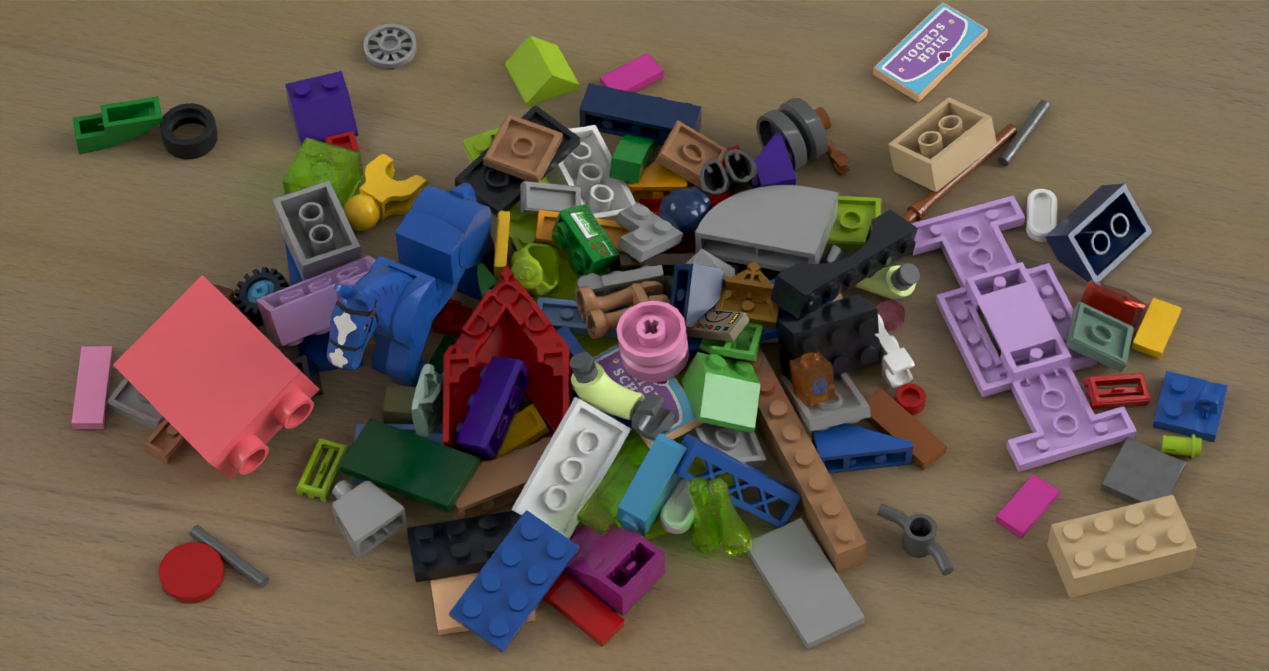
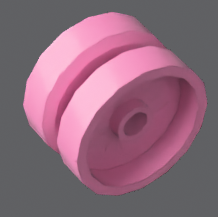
[616,301,690,383]

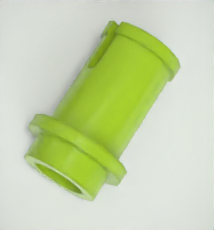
[1161,434,1202,459]

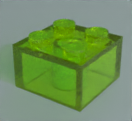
[282,137,363,209]

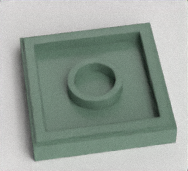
[1066,302,1134,373]

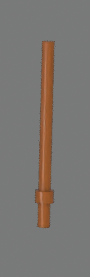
[902,124,1017,223]

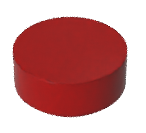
[894,384,926,416]

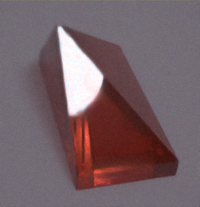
[1081,280,1147,333]

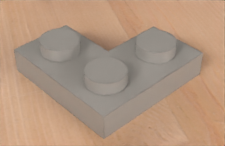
[616,203,683,263]

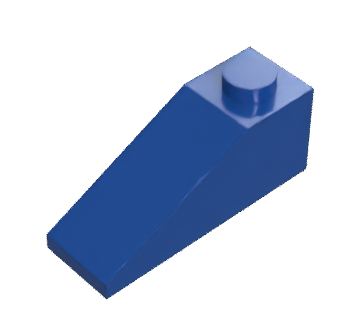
[811,423,913,474]

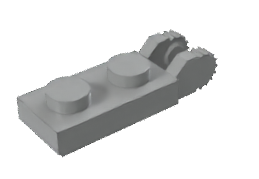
[577,265,664,296]

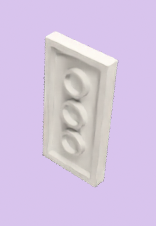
[512,397,631,539]

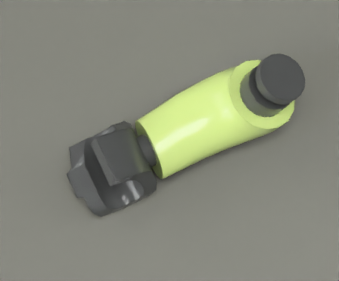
[819,244,920,300]
[569,352,676,440]

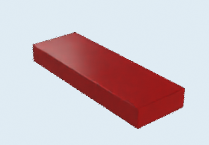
[543,571,624,647]

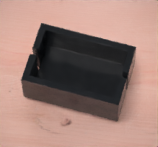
[777,294,881,388]

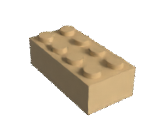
[1047,495,1197,598]

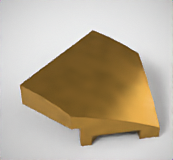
[715,261,779,330]

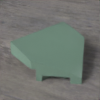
[411,364,443,437]

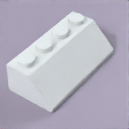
[546,125,637,221]

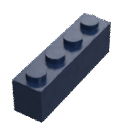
[579,83,701,145]

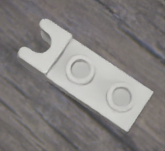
[875,314,915,388]

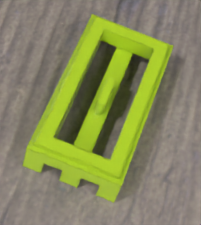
[296,438,349,502]

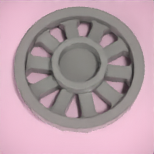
[363,24,417,70]

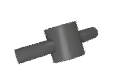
[877,504,954,576]

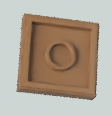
[483,114,563,183]
[655,120,728,189]

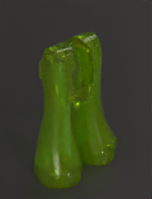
[689,477,753,556]

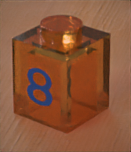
[790,352,835,407]

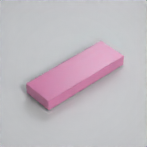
[71,346,114,429]

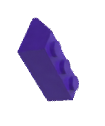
[454,356,531,460]

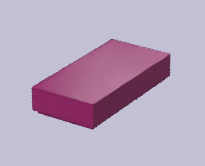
[600,53,664,92]
[995,474,1060,539]

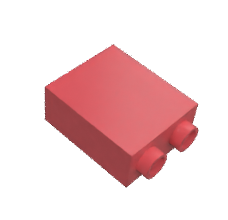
[113,275,320,479]

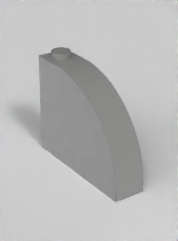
[695,185,838,271]

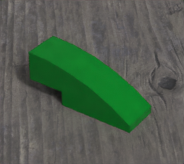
[73,96,163,154]
[609,134,657,184]

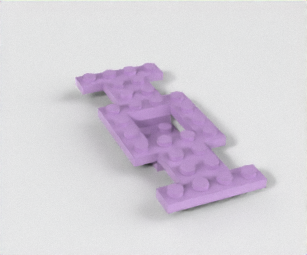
[911,195,1137,472]

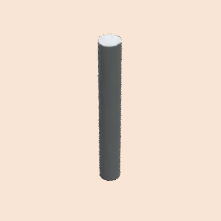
[998,100,1050,166]
[190,525,269,588]

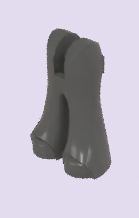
[700,149,757,196]

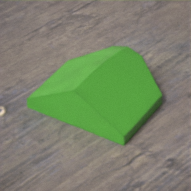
[699,323,763,362]

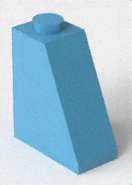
[617,433,687,537]

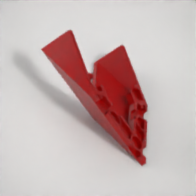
[443,265,573,452]

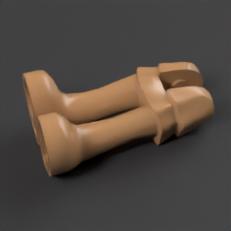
[575,281,670,339]

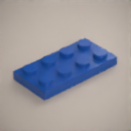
[449,510,579,654]

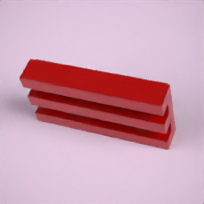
[1083,373,1151,410]

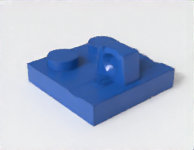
[1152,371,1228,442]

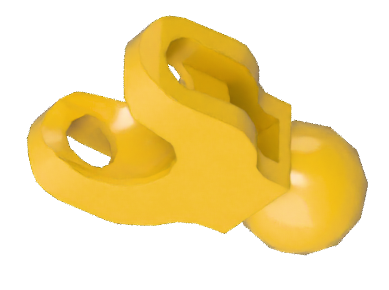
[343,154,429,232]

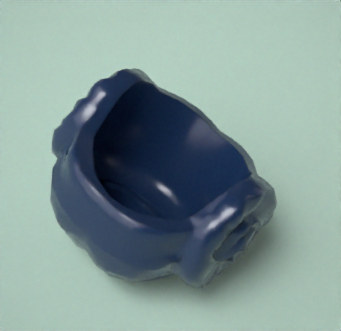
[657,187,712,235]

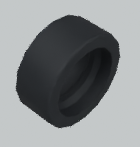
[160,103,218,159]

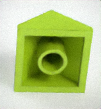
[505,35,580,107]

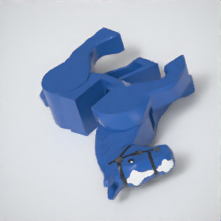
[327,183,495,387]

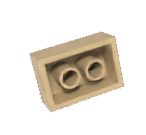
[888,97,997,192]

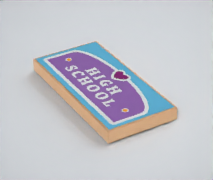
[873,2,988,103]
[592,344,703,449]

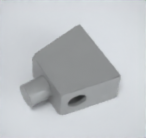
[332,480,407,558]

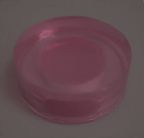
[876,300,905,331]

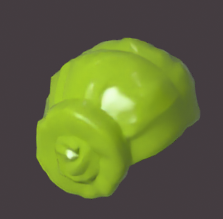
[509,243,560,298]

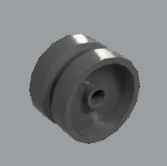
[756,98,828,172]

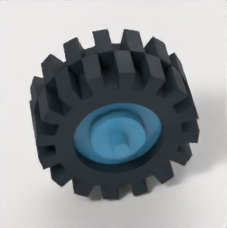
[234,267,289,326]

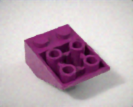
[564,517,665,616]

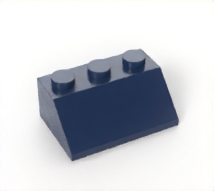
[1045,183,1153,285]

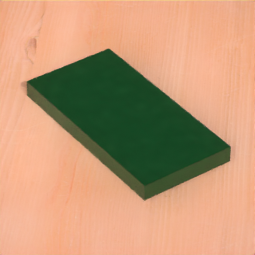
[338,418,480,513]

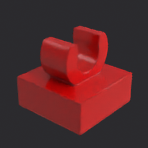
[432,299,472,338]

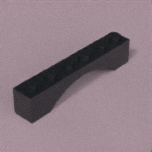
[770,210,918,319]

